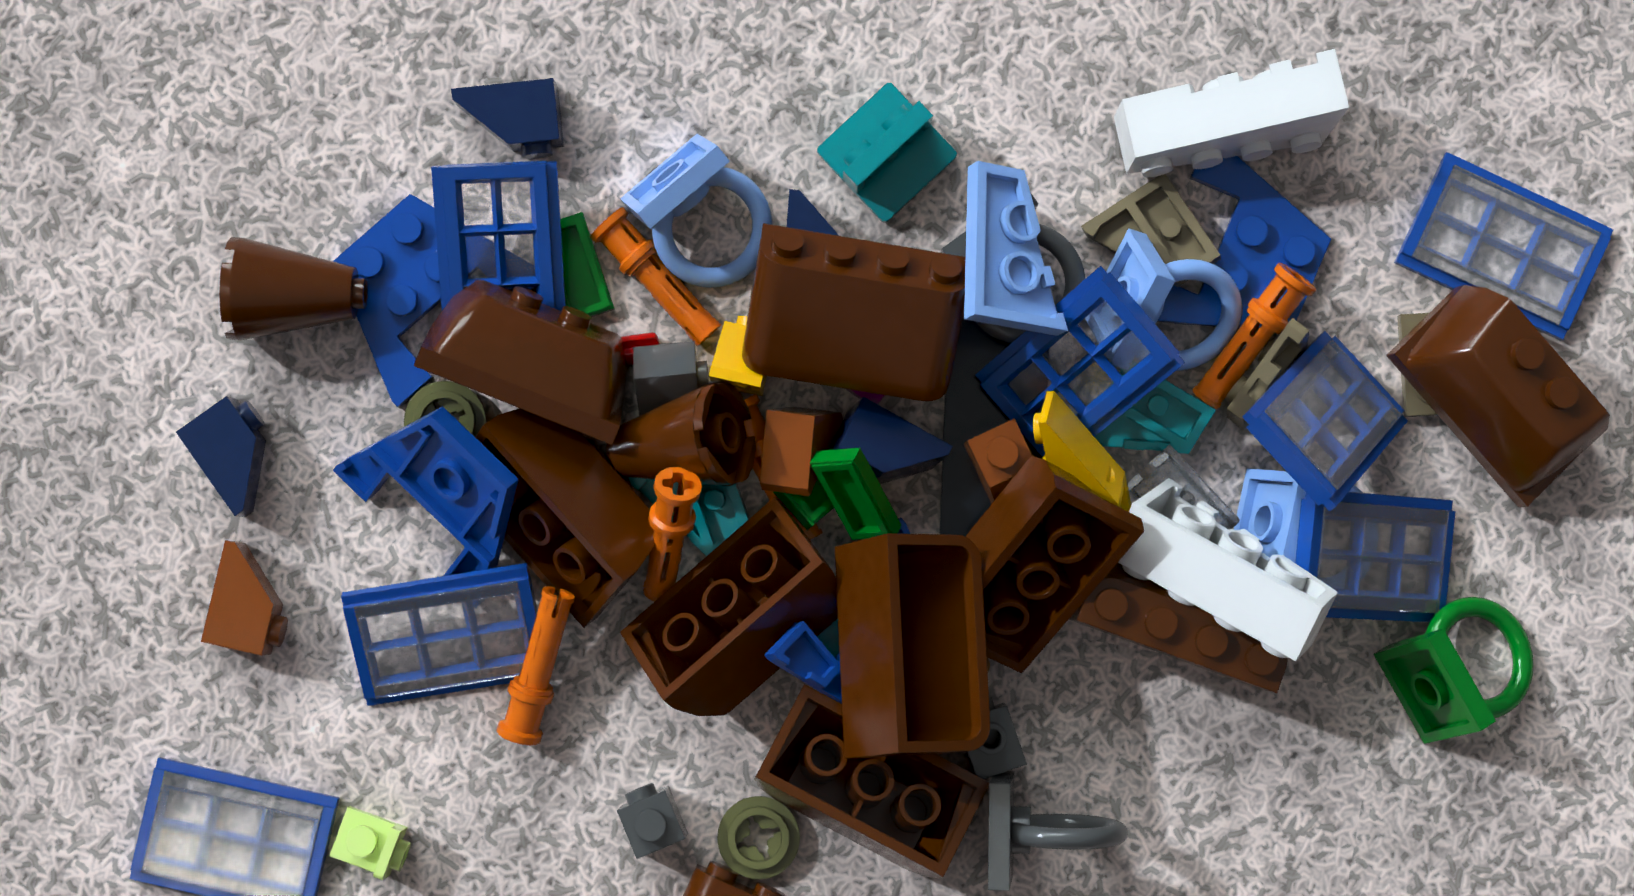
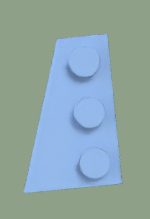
[964,161,1068,336]

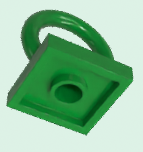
[1374,597,1533,744]

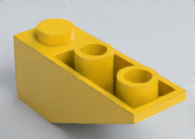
[1033,391,1131,512]

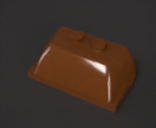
[414,280,628,445]
[1386,285,1610,507]
[475,408,655,628]
[965,456,1144,673]
[620,497,838,716]
[754,684,990,879]

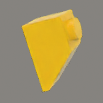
[709,316,767,396]

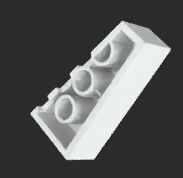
[1114,49,1349,177]
[1118,478,1338,661]

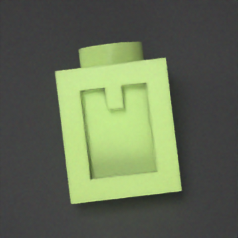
[329,806,411,880]

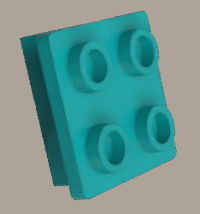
[817,83,957,223]

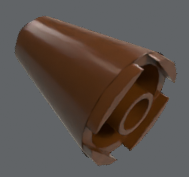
[219,237,368,341]
[606,382,756,486]

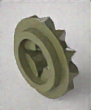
[404,381,487,437]
[717,796,800,879]

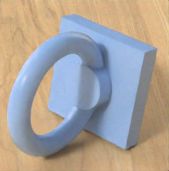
[620,134,772,288]
[1085,228,1242,371]
[1234,468,1378,589]

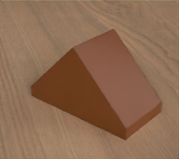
[760,407,843,496]

